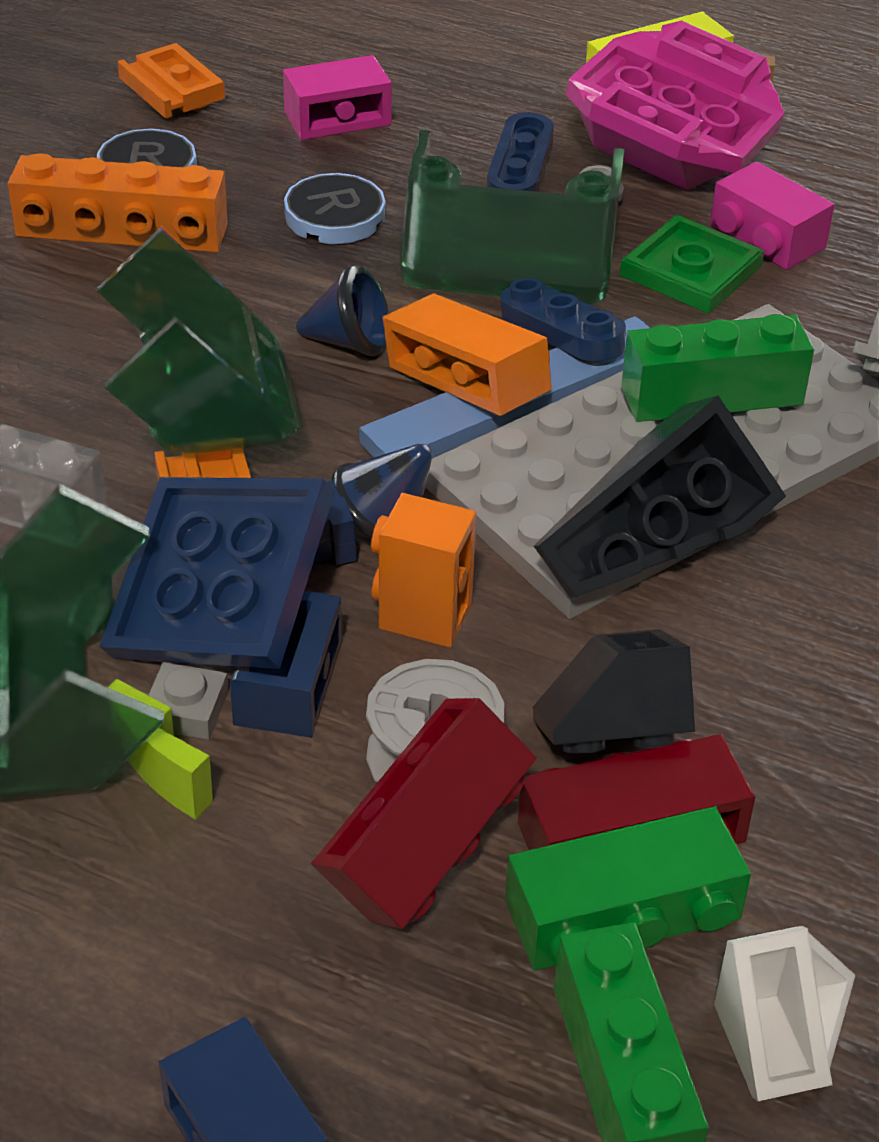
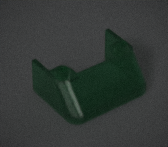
[400,130,625,304]
[97,227,303,454]
[0,484,164,800]

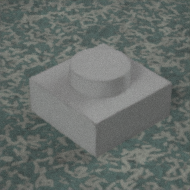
[148,662,229,740]

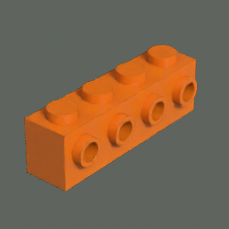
[7,153,228,252]

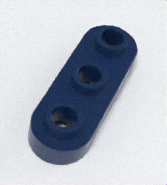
[487,112,554,210]
[500,278,627,361]

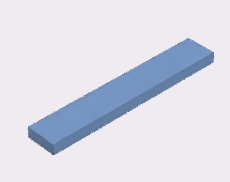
[359,316,650,458]

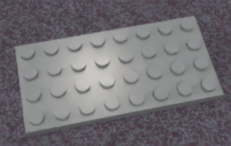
[425,304,879,619]

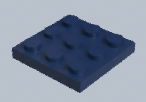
[100,477,335,669]

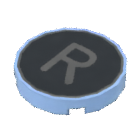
[97,128,197,168]
[284,173,386,245]

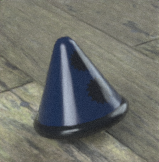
[296,265,389,356]
[331,444,432,539]

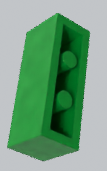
[621,314,815,422]
[505,806,751,971]
[554,922,709,1142]

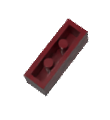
[311,698,537,929]
[517,734,755,850]

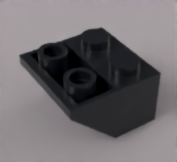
[532,629,695,753]

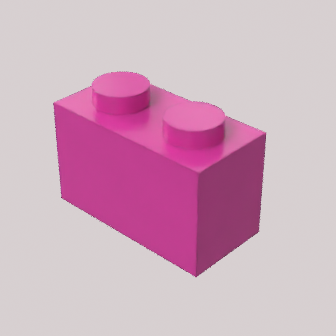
[283,55,392,140]
[710,161,835,270]

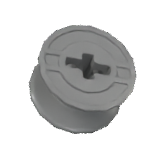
[366,659,505,783]

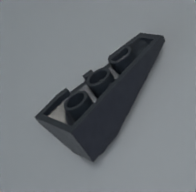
[534,395,786,598]

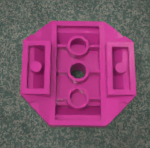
[565,20,784,191]

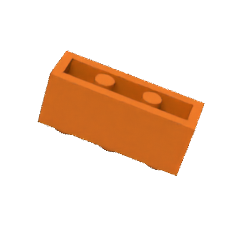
[382,293,552,416]

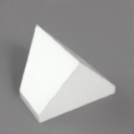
[714,926,856,1101]

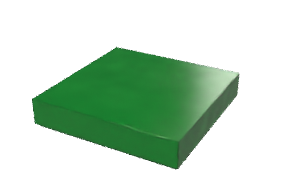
[619,215,765,314]

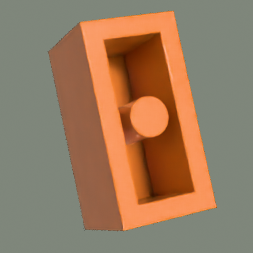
[371,493,477,648]

